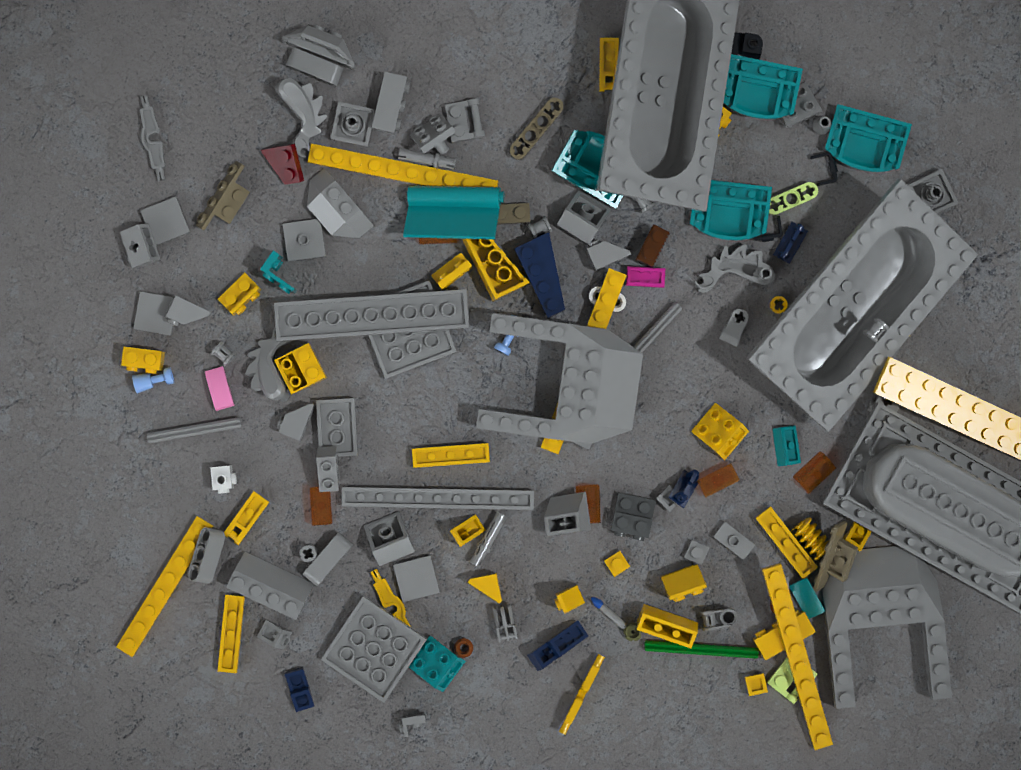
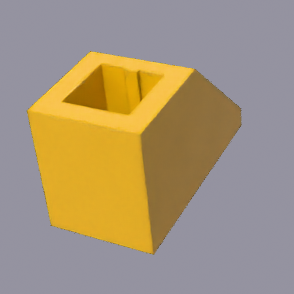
[554,584,585,614]

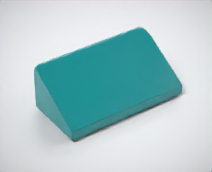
[772,425,801,466]
[789,577,825,619]

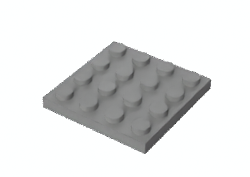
[369,280,457,379]
[321,596,427,703]

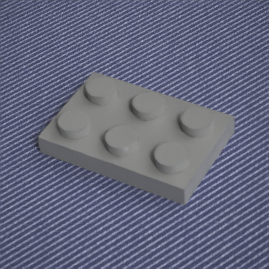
[316,398,358,457]

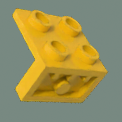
[691,403,749,460]

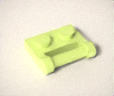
[767,657,818,704]

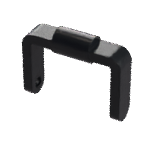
[810,152,838,187]
[752,216,783,242]

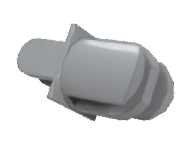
[492,604,518,643]

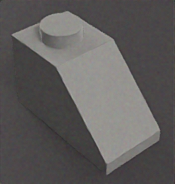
[586,240,631,271]
[164,296,211,327]
[277,404,316,441]

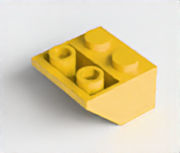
[274,343,327,395]
[660,564,707,602]

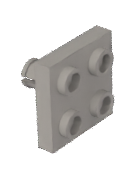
[330,102,376,148]
[410,114,456,155]
[907,169,958,214]

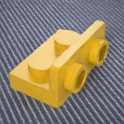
[431,253,473,291]
[218,273,261,316]

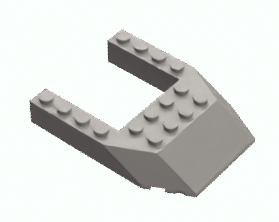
[476,313,643,444]
[822,546,952,709]

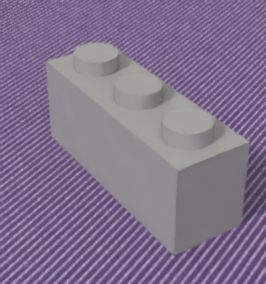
[372,72,410,135]

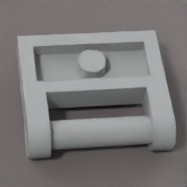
[445,98,485,143]

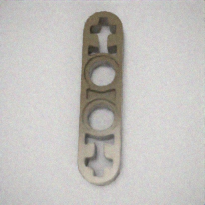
[510,98,564,160]

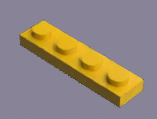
[412,443,490,468]
[755,506,818,579]
[217,594,245,673]

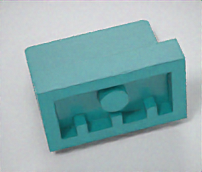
[260,250,297,294]
[409,636,466,692]

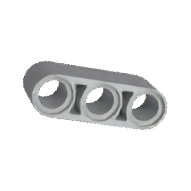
[285,48,344,87]
[188,527,225,584]
[302,532,353,587]

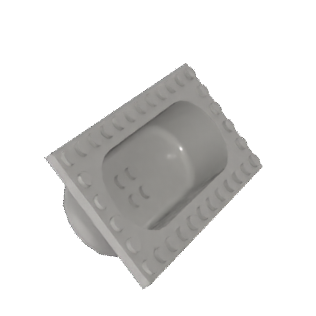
[597,0,740,212]
[746,179,978,432]
[822,402,1021,614]

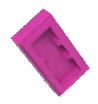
[626,266,666,288]

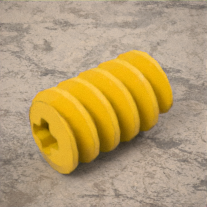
[791,517,829,561]

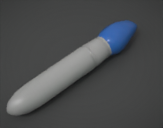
[591,597,627,629]

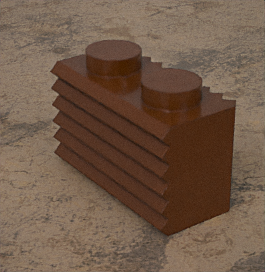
[636,224,670,268]

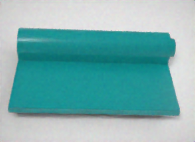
[403,185,505,239]

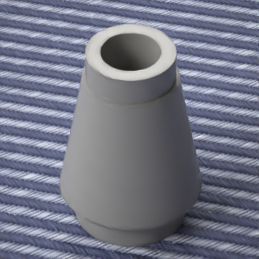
[813,116,832,135]

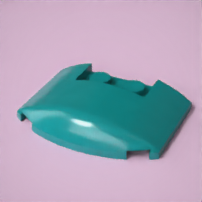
[723,54,803,119]
[825,104,912,172]
[551,130,623,209]
[690,180,772,240]

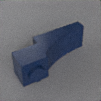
[527,620,589,671]

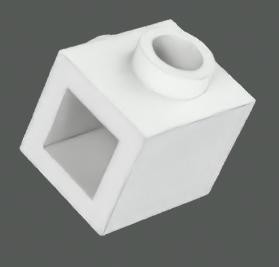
[210,465,237,494]

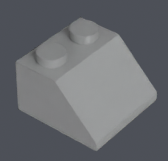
[557,189,611,245]
[364,511,415,566]

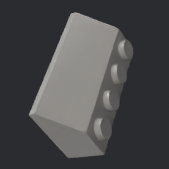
[226,552,314,620]

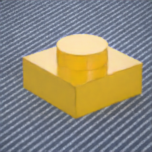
[604,550,630,577]
[745,673,768,696]

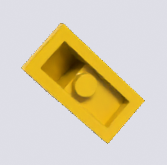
[843,522,872,552]

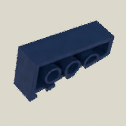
[514,232,565,319]

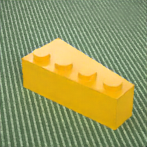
[462,239,530,302]

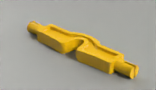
[370,569,412,628]
[559,654,605,735]

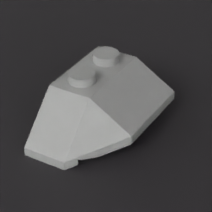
[282,25,356,70]
[307,168,374,239]

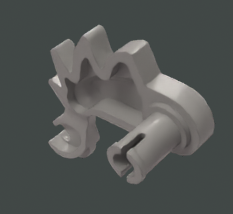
[275,78,327,157]
[694,244,775,293]
[245,326,290,402]

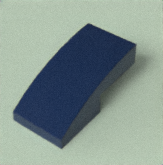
[285,667,315,712]

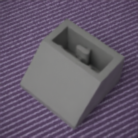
[544,492,591,536]

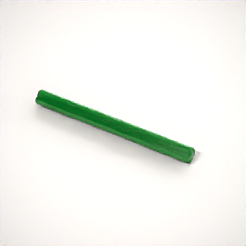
[644,640,759,659]

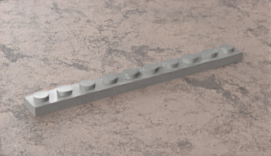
[342,487,534,510]

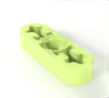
[769,182,818,215]

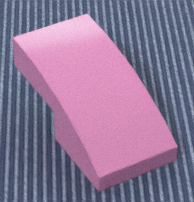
[205,366,234,411]

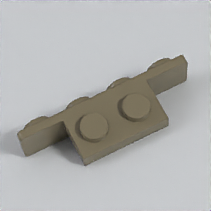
[196,161,250,230]
[813,521,858,592]

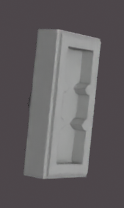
[713,522,755,560]

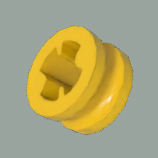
[770,296,788,314]

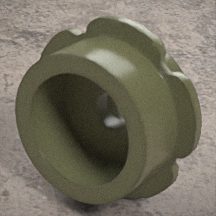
[624,622,642,641]

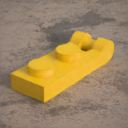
[599,38,619,92]
[224,491,270,546]

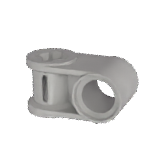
[719,309,749,347]
[699,608,738,631]

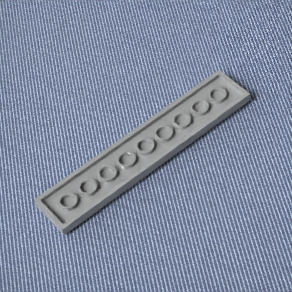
[274,289,469,342]

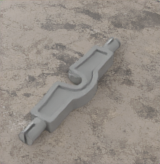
[140,95,166,181]

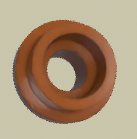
[454,638,473,658]

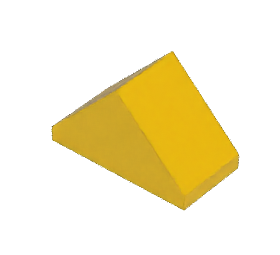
[450,514,486,547]
[468,573,502,604]

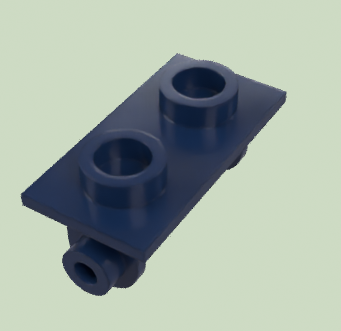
[773,222,808,264]
[668,469,699,509]

